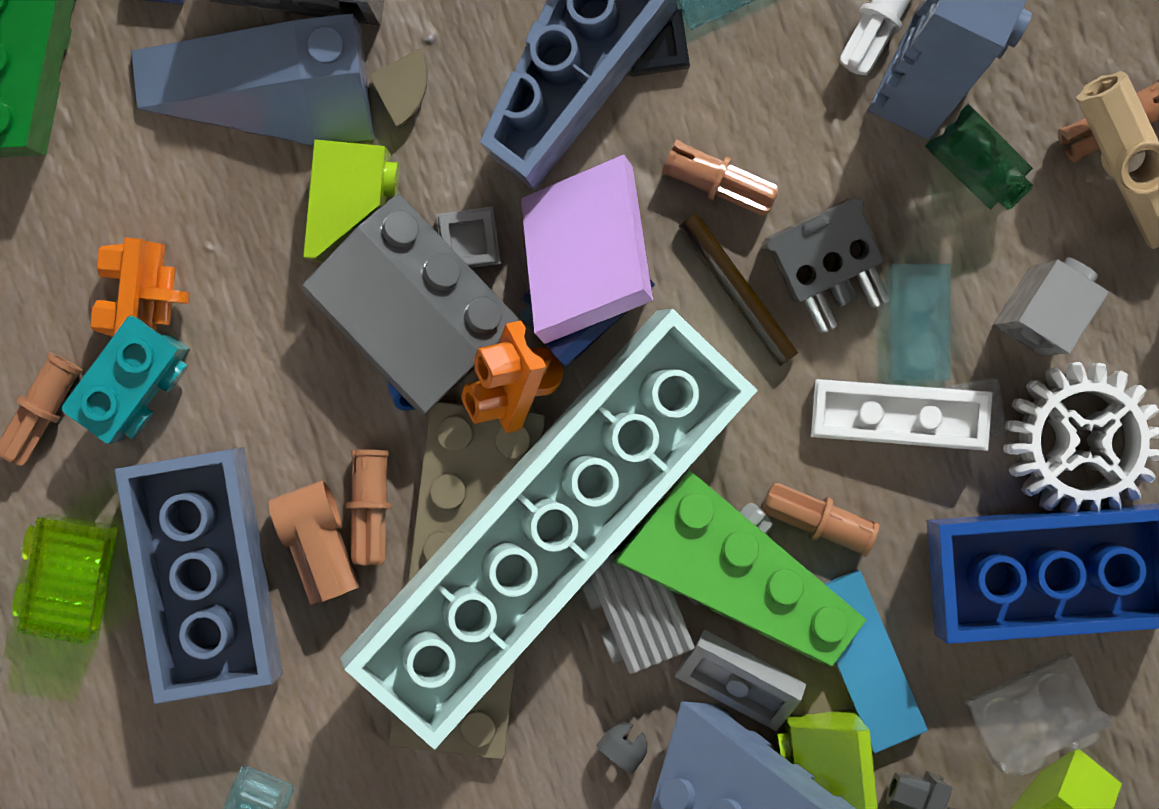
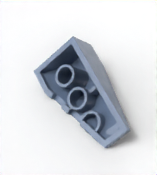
[131,13,374,147]

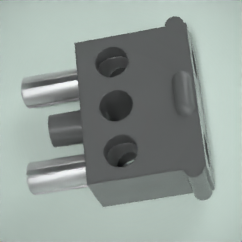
[762,198,889,333]

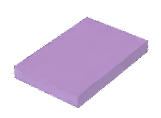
[521,154,653,344]

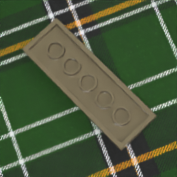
[389,402,546,760]

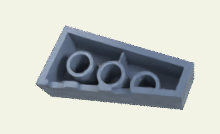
[480,0,678,191]
[867,0,1032,140]
[651,701,856,809]

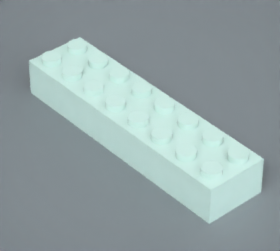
[340,309,758,750]

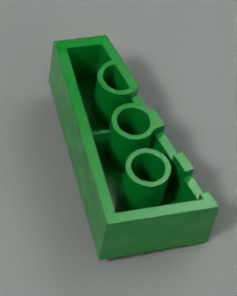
[0,0,74,157]

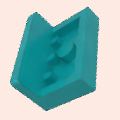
[62,316,190,444]

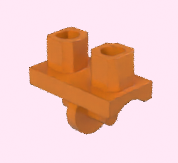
[90,237,190,337]
[461,320,563,433]

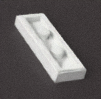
[811,379,993,451]

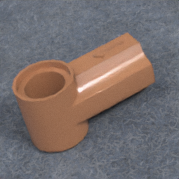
[268,480,359,605]

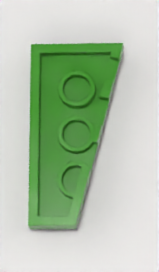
[612,470,867,666]

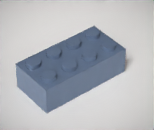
[114,447,283,704]

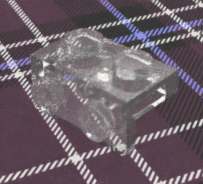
[964,652,1112,776]

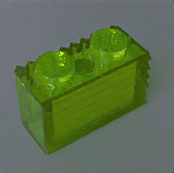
[12,514,118,645]

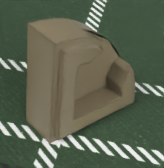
[369,48,428,129]

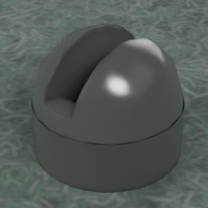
[596,723,648,774]

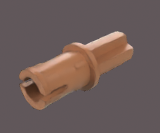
[661,139,778,216]
[0,352,82,466]
[346,450,392,565]
[762,483,880,557]

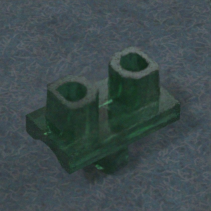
[925,104,1033,210]

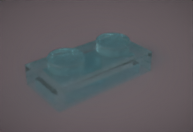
[889,264,950,380]

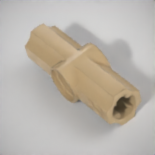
[1076,71,1159,249]

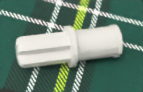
[840,0,910,76]

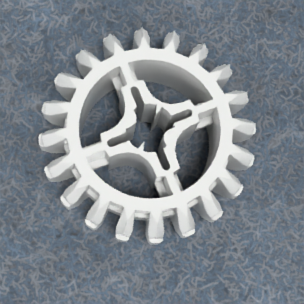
[1003,362,1159,513]

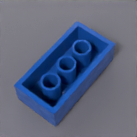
[926,503,1159,644]

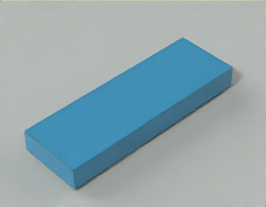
[824,569,928,753]

